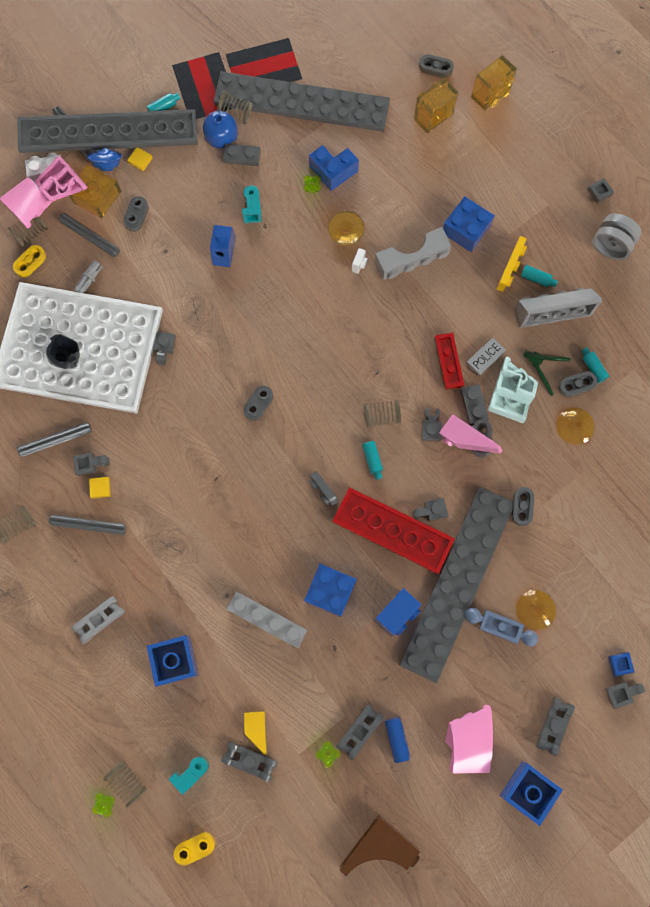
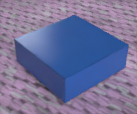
[608,652,635,677]

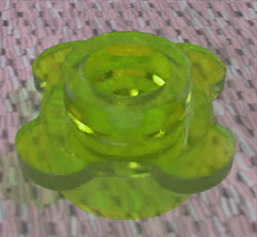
[303,175,321,193]
[316,741,340,768]
[91,793,115,818]

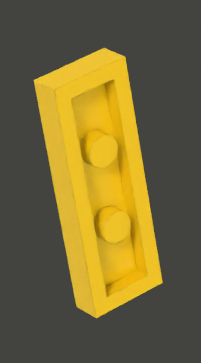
[496,236,527,292]

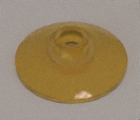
[328,211,364,245]
[556,408,595,445]
[516,590,556,630]

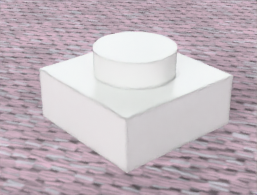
[352,248,367,274]

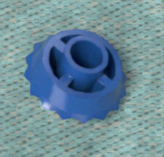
[87,148,123,171]

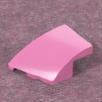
[35,156,88,202]
[0,177,52,228]
[445,705,493,773]

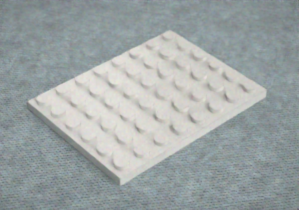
[0,282,163,414]

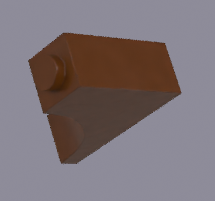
[340,815,420,876]

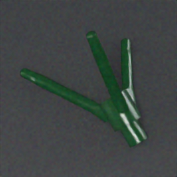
[523,350,571,396]

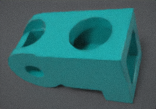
[242,185,262,223]
[169,756,209,795]

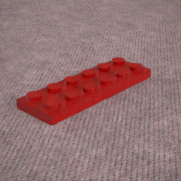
[332,487,455,575]

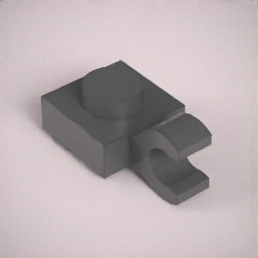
[154,332,176,365]
[73,452,110,476]
[412,498,449,522]
[605,682,646,709]

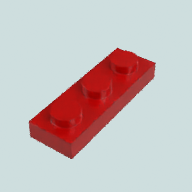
[434,332,464,390]

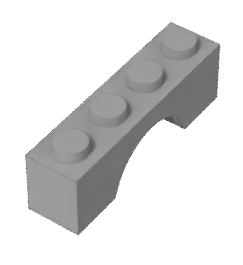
[375,227,451,280]
[226,592,308,649]

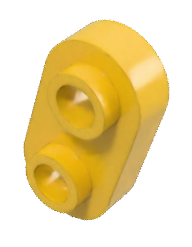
[13,245,46,277]
[174,832,215,866]

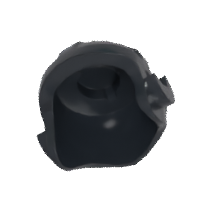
[46,334,80,369]

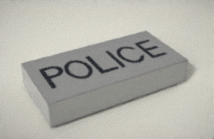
[466,338,506,376]

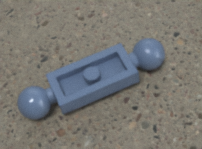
[465,608,538,647]

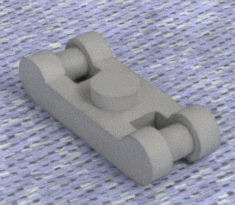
[71,596,125,644]

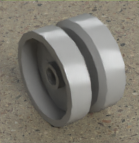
[592,214,642,260]

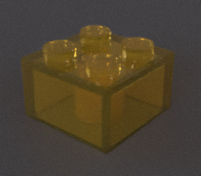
[471,55,517,111]
[414,78,458,133]
[69,164,122,219]

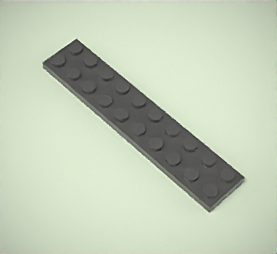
[214,72,390,132]
[17,110,198,153]
[399,487,514,683]

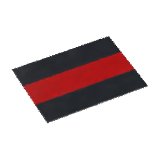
[225,38,302,82]
[172,52,234,119]

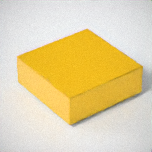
[127,148,153,171]
[89,477,111,499]

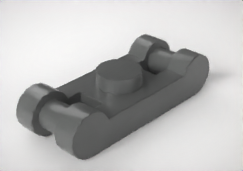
[536,697,575,756]
[336,704,384,760]
[221,741,278,782]

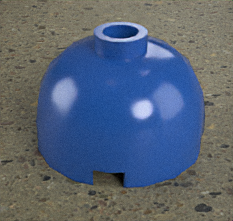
[203,110,238,149]

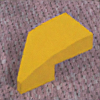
[244,711,267,754]

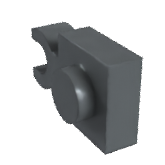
[421,408,442,442]

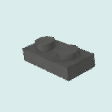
[223,144,261,166]
[460,384,489,425]

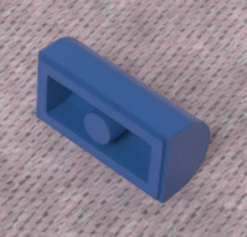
[384,716,411,763]

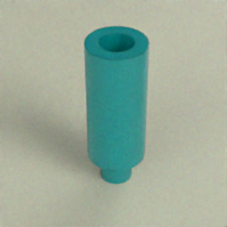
[146,93,181,111]
[520,264,558,288]
[581,347,610,384]
[362,441,384,480]

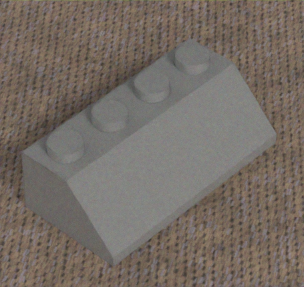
[515,288,602,328]

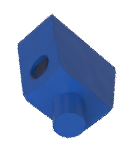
[210,225,236,267]

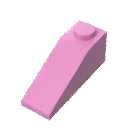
[439,415,503,453]

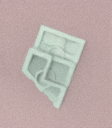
[488,356,538,423]

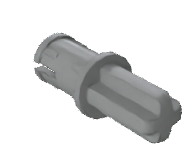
[74,260,103,293]

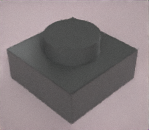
[587,178,614,204]

